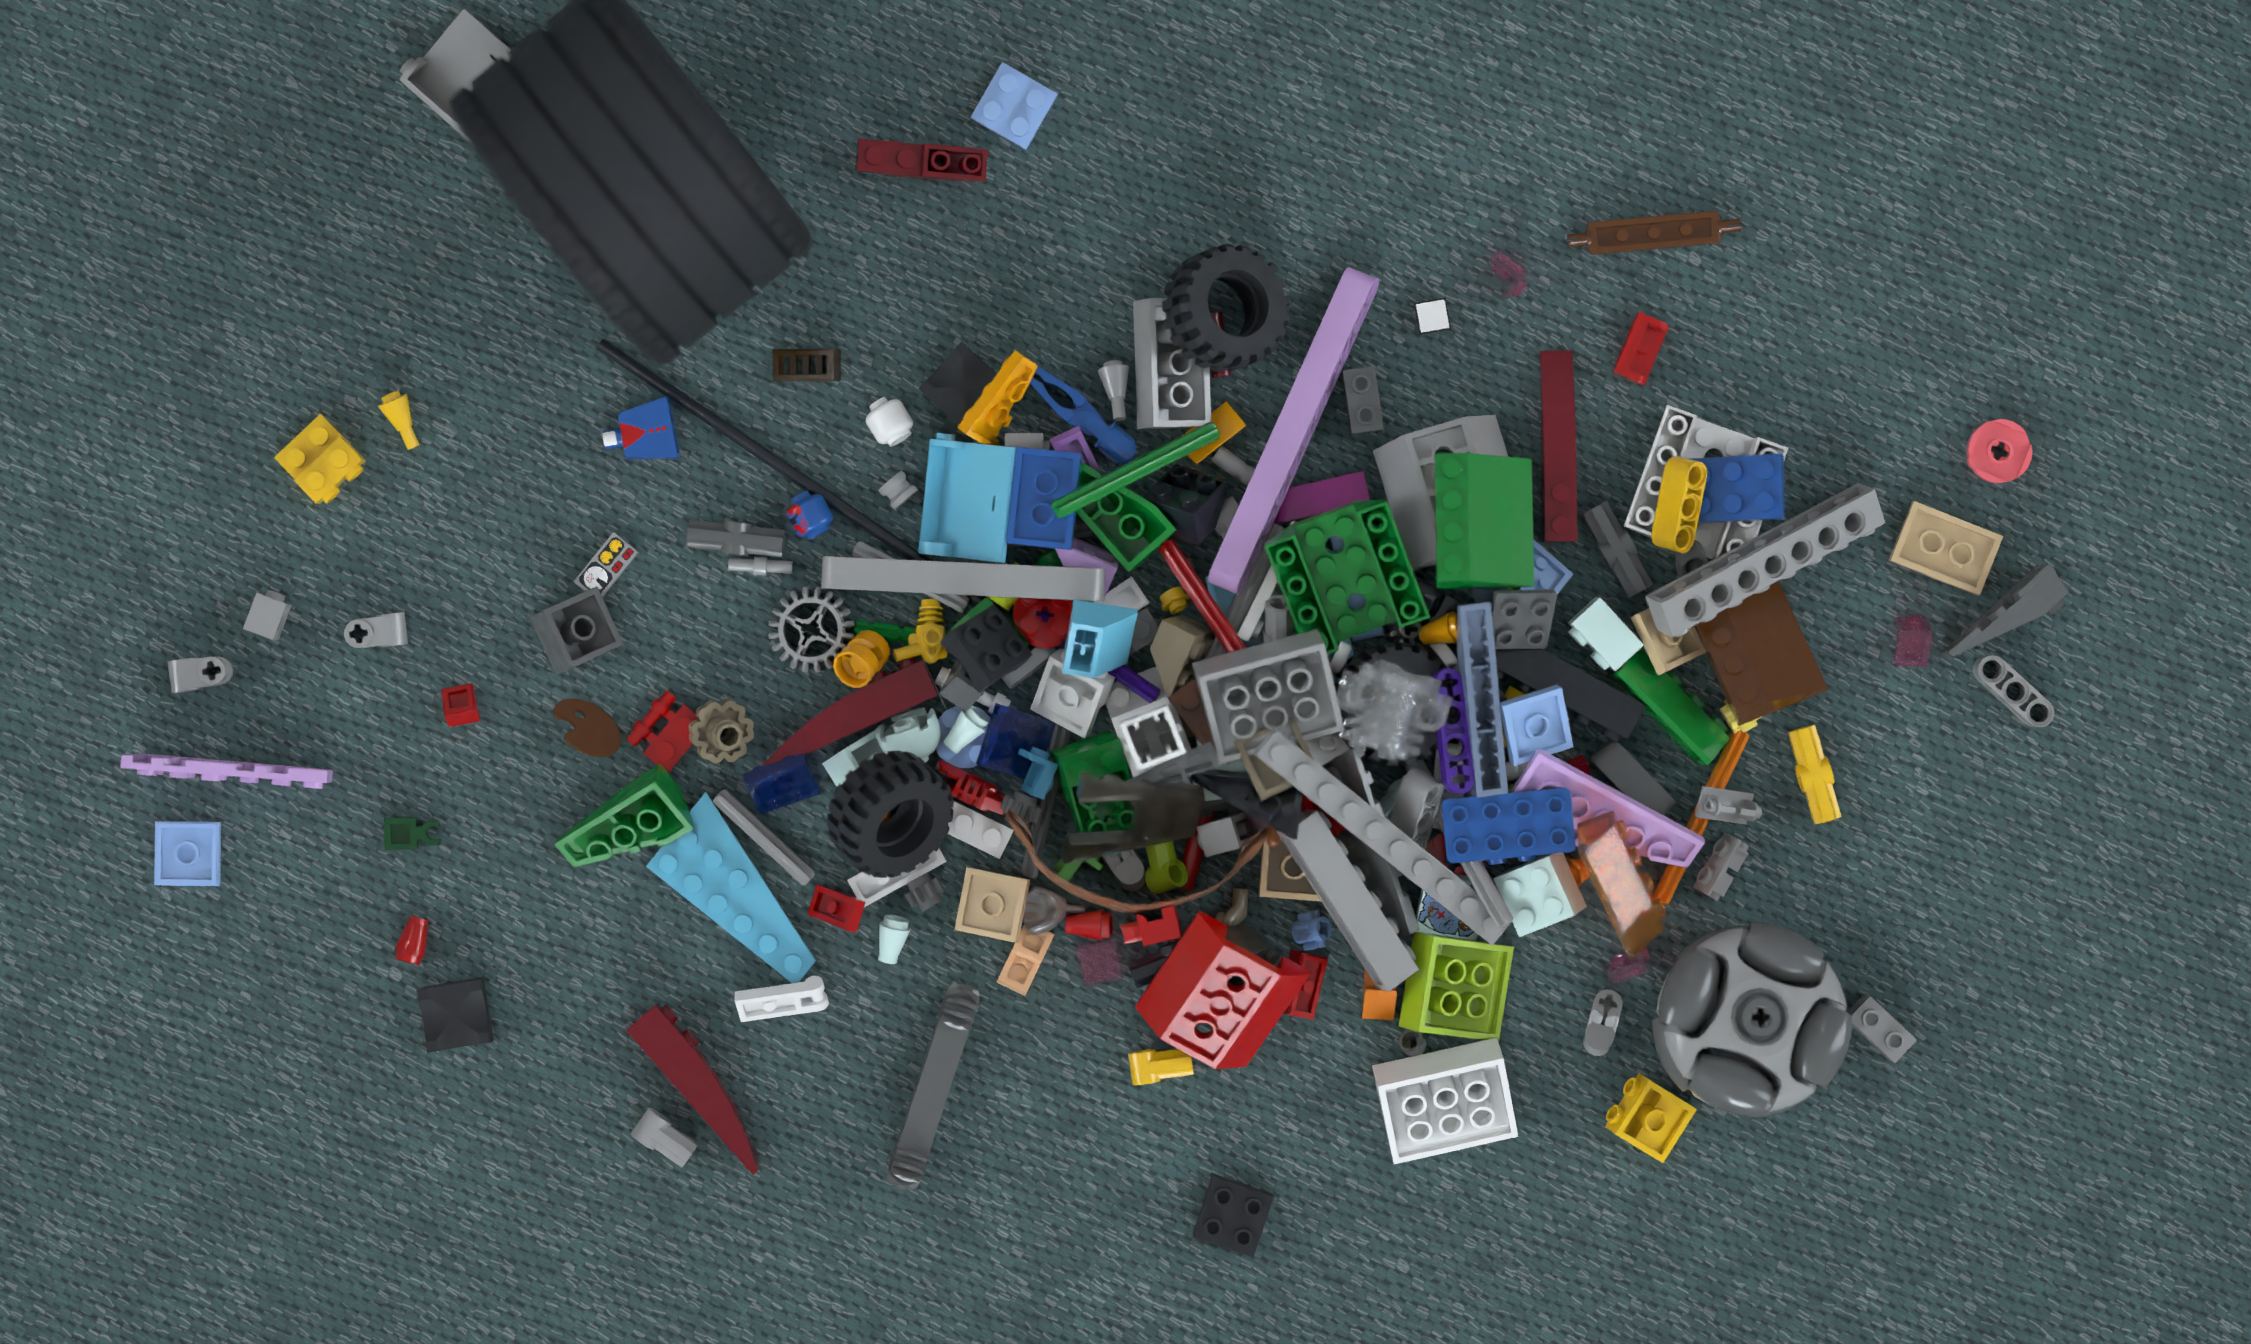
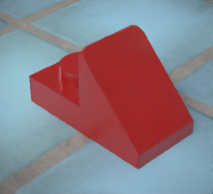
[807,884,865,933]

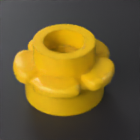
[1160,586,1190,614]

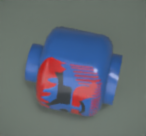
[786,490,833,540]

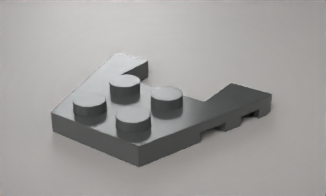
[1124,742,1240,823]

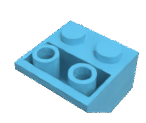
[1062,600,1138,678]

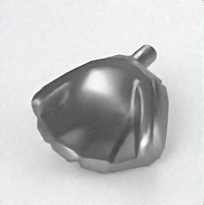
[1023,886,1085,935]

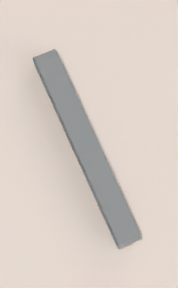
[821,556,1106,601]

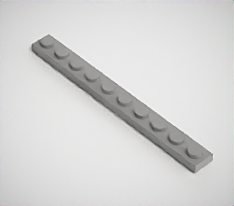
[1253,728,1512,946]

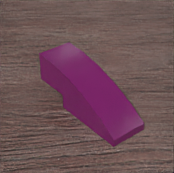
[1273,471,1370,524]

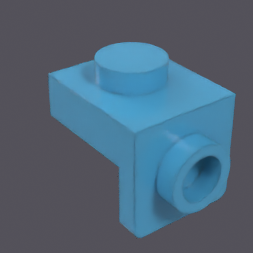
[1018,746,1058,800]

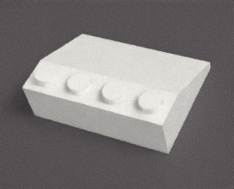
[1372,1038,1518,1164]

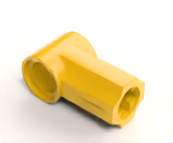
[1128,1048,1194,1085]

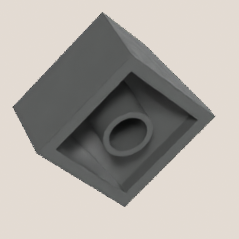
[530,586,624,675]

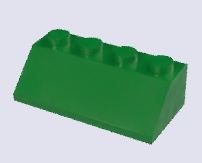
[1609,648,1730,766]

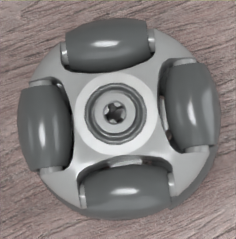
[1652,922,1852,1118]

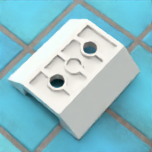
[1624,405,1788,560]

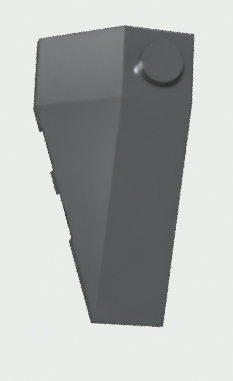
[1943,564,2068,657]

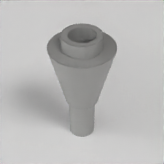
[1098,360,1129,421]

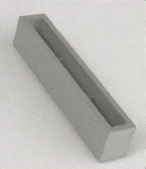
[1276,809,1419,992]

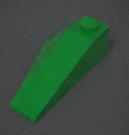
[554,764,695,867]

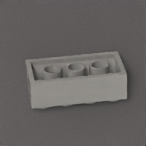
[1133,298,1211,429]

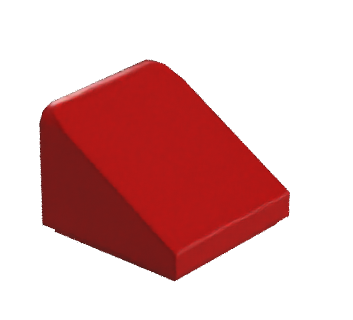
[441,683,480,727]

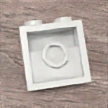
[1030,648,1115,739]

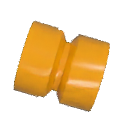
[833,630,890,688]

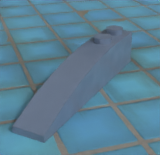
[1457,601,1508,798]

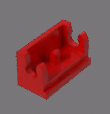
[1612,312,1669,386]

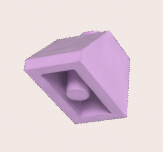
[1055,537,1119,598]

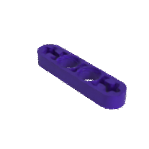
[1430,668,1475,794]

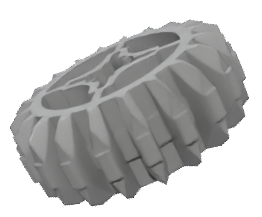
[769,587,855,673]

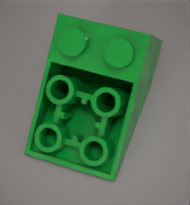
[1050,731,1144,848]

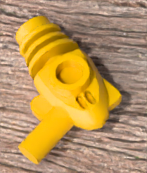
[893,599,947,664]

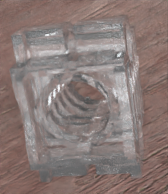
[1337,660,1452,761]

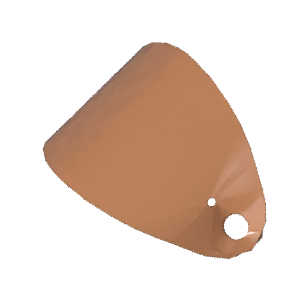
[1007,808,1269,914]

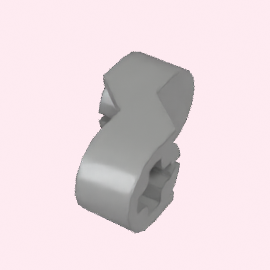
[1096,835,1146,891]
[1583,989,1623,1056]

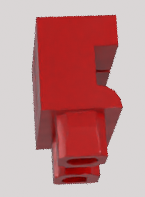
[1121,906,1183,946]

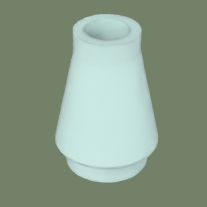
[943,706,989,754]
[878,915,911,964]

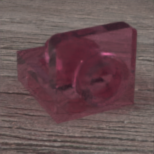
[1488,249,1528,300]
[1893,615,1932,667]
[1603,937,1650,984]

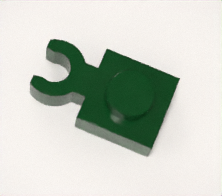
[384,817,441,850]

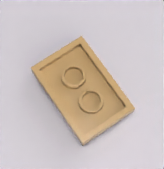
[1889,501,2003,596]

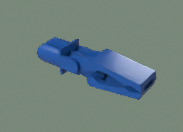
[1029,367,1136,464]

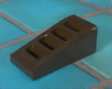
[773,349,841,381]

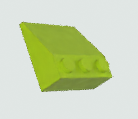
[1399,932,1514,1041]

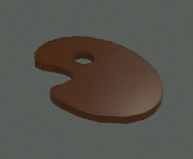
[553,698,621,757]

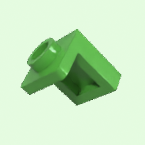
[1054,846,1103,882]

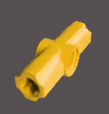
[1787,725,1842,824]

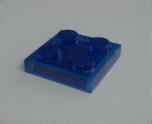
[976,703,1055,779]
[742,754,821,814]

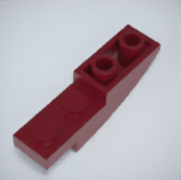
[855,138,988,182]

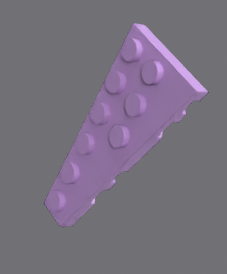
[1509,748,1705,868]
[120,753,333,789]

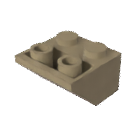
[1150,614,1215,695]

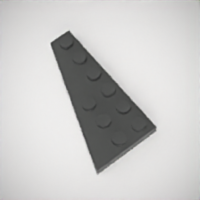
[1322,744,1419,939]

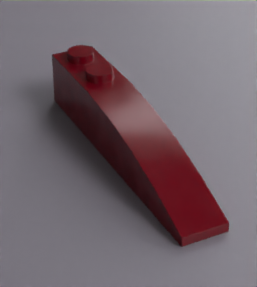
[1540,351,1577,542]
[760,657,939,774]
[626,1003,760,1175]

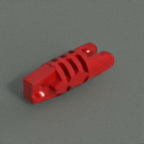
[936,759,1005,815]

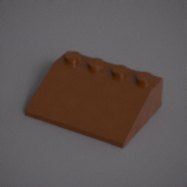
[1687,581,1828,726]

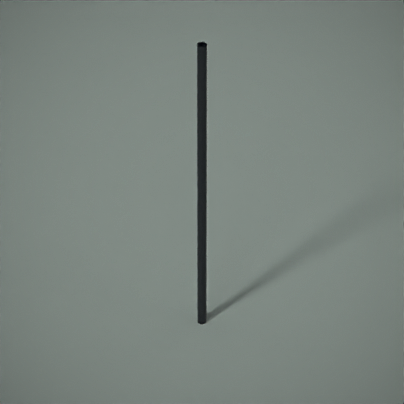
[596,339,1000,609]

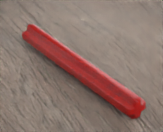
[1159,539,1246,653]

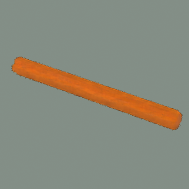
[1653,730,1749,904]

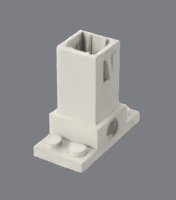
[1105,667,1200,788]

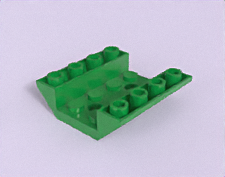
[1264,499,1430,654]

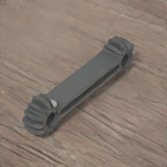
[886,983,980,1190]

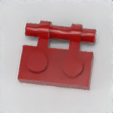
[626,690,697,773]

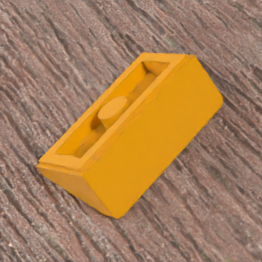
[1182,401,1246,466]

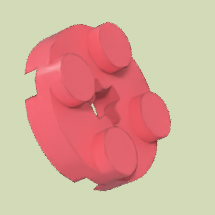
[1966,419,2033,484]

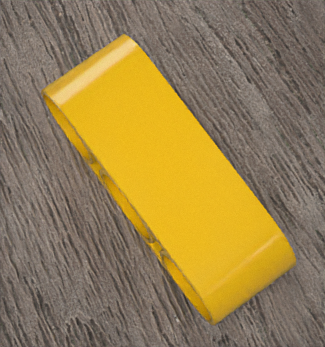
[1651,456,1707,553]

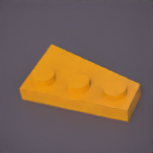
[957,350,1038,446]

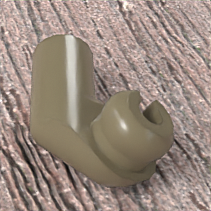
[1215,888,1249,930]

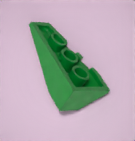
[1076,461,1177,572]

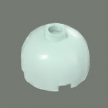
[875,707,941,762]

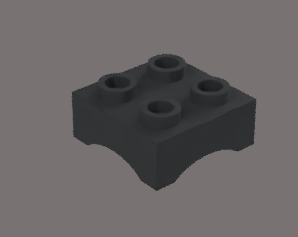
[919,341,997,425]
[940,604,1033,693]
[417,978,494,1053]
[1192,1174,1274,1257]

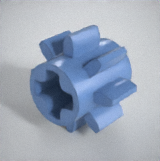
[1292,910,1332,951]

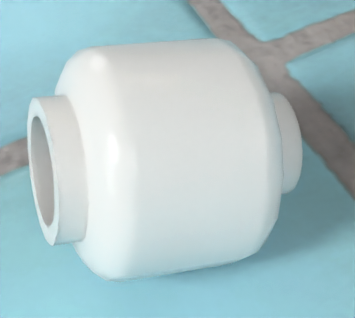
[866,397,913,447]

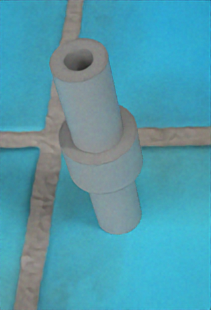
[728,556,793,576]

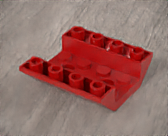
[1135,910,1311,1069]

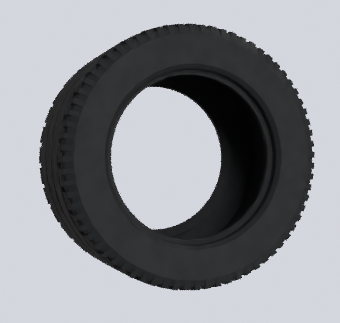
[449,0,813,365]

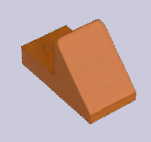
[1362,968,1397,1020]

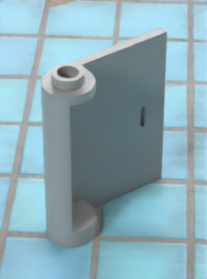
[399,9,511,138]

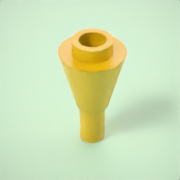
[378,390,419,450]

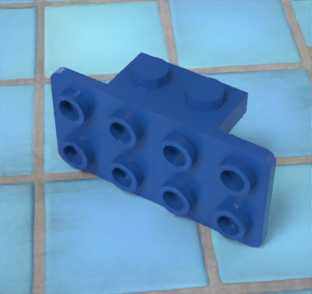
[1442,787,1576,865]

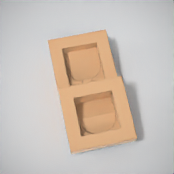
[996,924,1055,996]

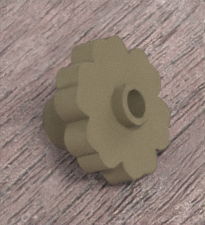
[688,699,754,764]

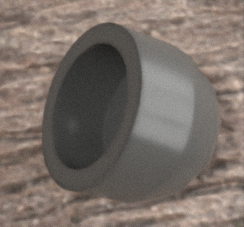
[1399,1029,1426,1057]

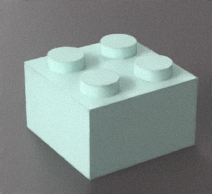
[1567,597,1644,671]
[1494,853,1587,937]

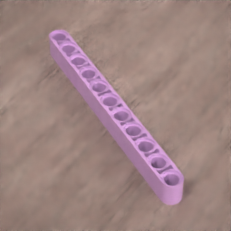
[1208,267,1379,595]

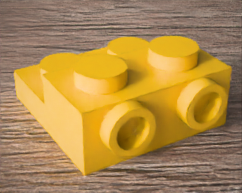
[274,414,366,504]
[1605,1073,1697,1163]

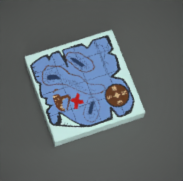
[1415,874,1478,941]

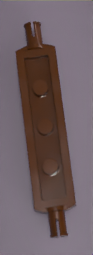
[1567,211,1741,255]

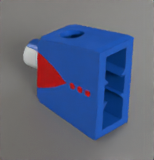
[602,397,680,459]

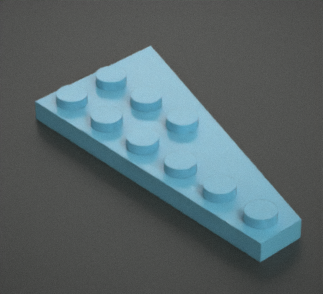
[646,791,816,983]

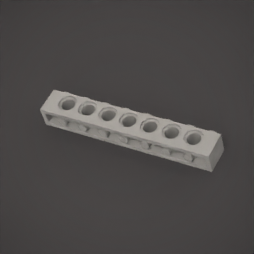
[1645,483,1885,637]

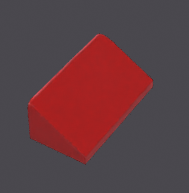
[1284,949,1328,1020]

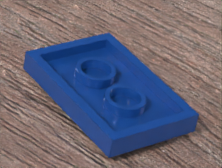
[1007,447,1082,550]
[1691,454,1785,524]

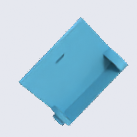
[918,433,1017,563]

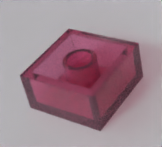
[1076,938,1123,986]

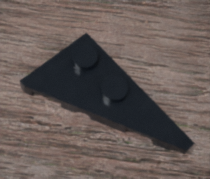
[1191,769,1303,840]

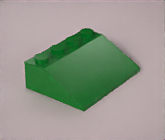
[1434,453,1534,588]

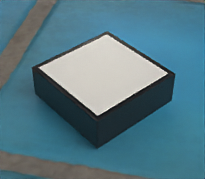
[1414,298,1451,335]

